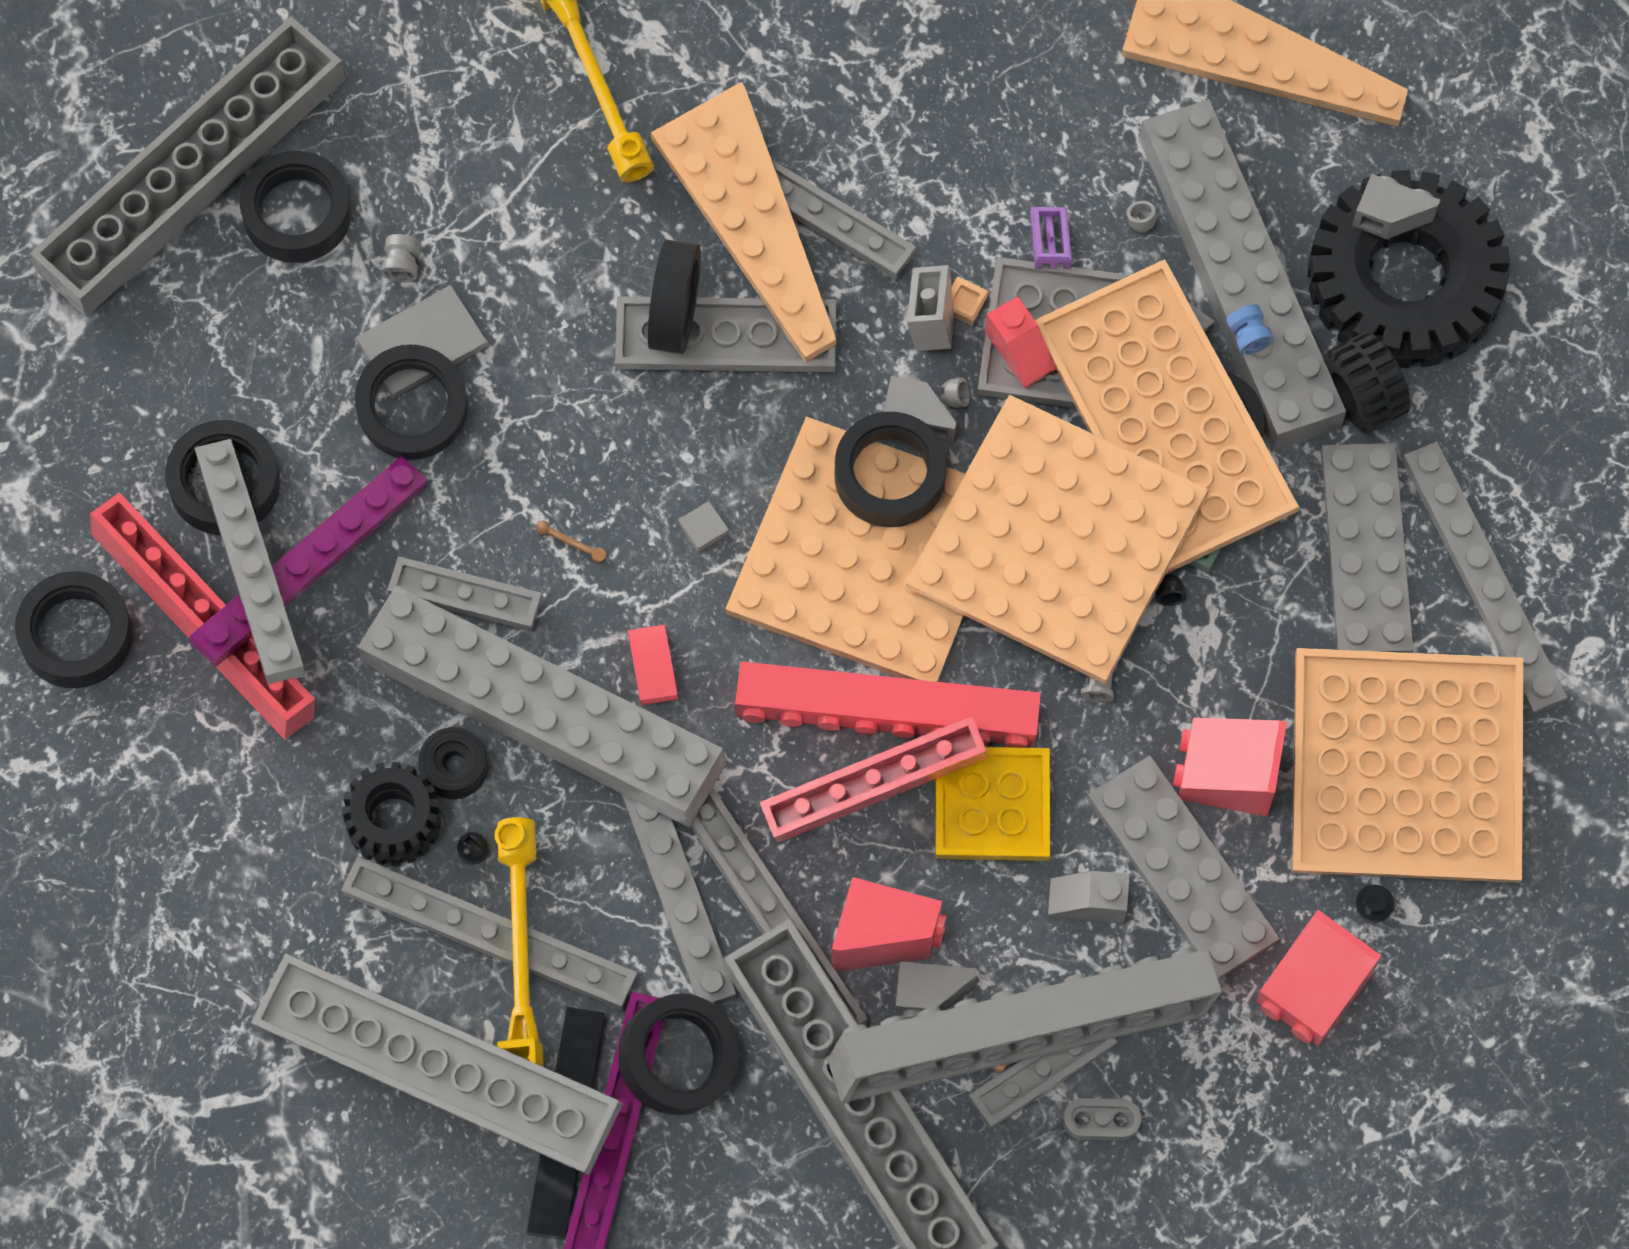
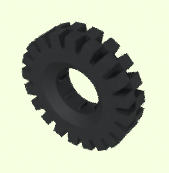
[1307,170,1510,368]

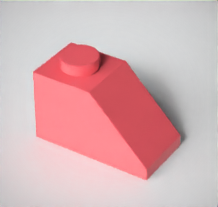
[985,296,1056,389]

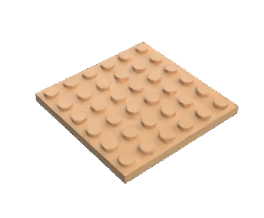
[905,395,1208,684]
[725,417,965,682]
[1291,648,1523,883]

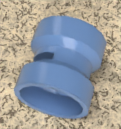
[1226,304,1274,355]

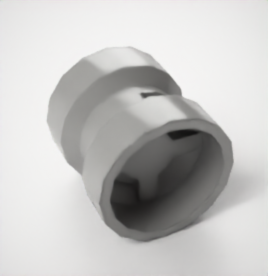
[381,234,422,283]

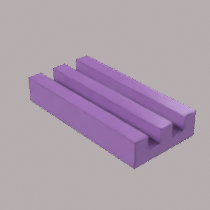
[1030,207,1072,269]

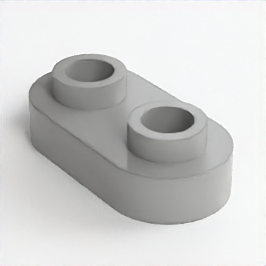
[1063,1098,1141,1141]

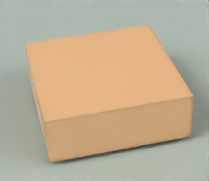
[951,276,990,326]

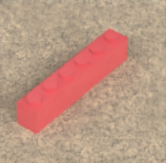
[760,716,989,843]

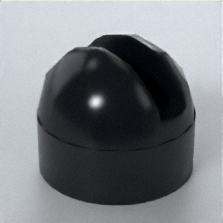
[1155,574,1186,606]
[457,832,488,865]

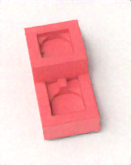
[628,625,678,705]

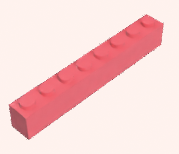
[90,492,315,740]
[735,661,1041,748]

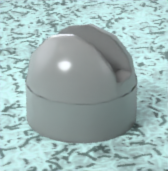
[1127,201,1157,233]
[940,378,970,408]

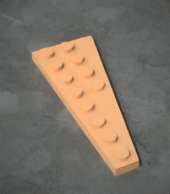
[1122,0,1408,127]
[651,82,836,363]

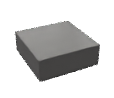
[678,501,729,553]

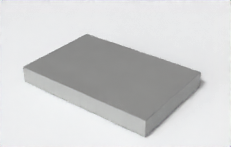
[356,285,488,399]

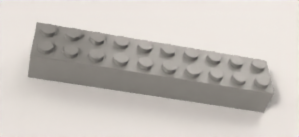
[29,16,345,317]
[1139,99,1346,451]
[357,586,726,827]
[724,918,998,1249]
[828,948,1222,1103]

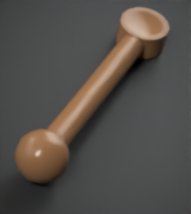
[536,520,606,564]

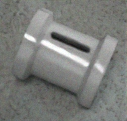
[1081,663,1118,703]

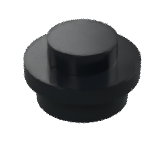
[1356,885,1394,923]

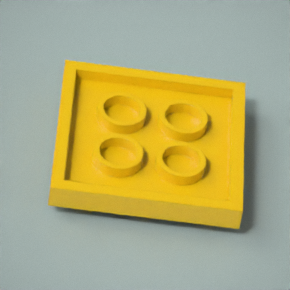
[935,747,1050,861]

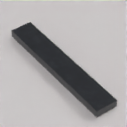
[526,1007,605,1241]

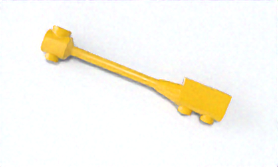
[540,0,654,182]
[495,817,544,1067]

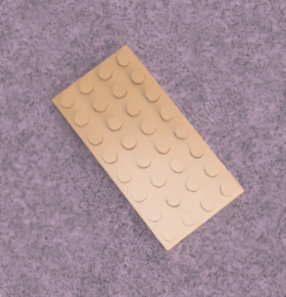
[1035,259,1299,574]

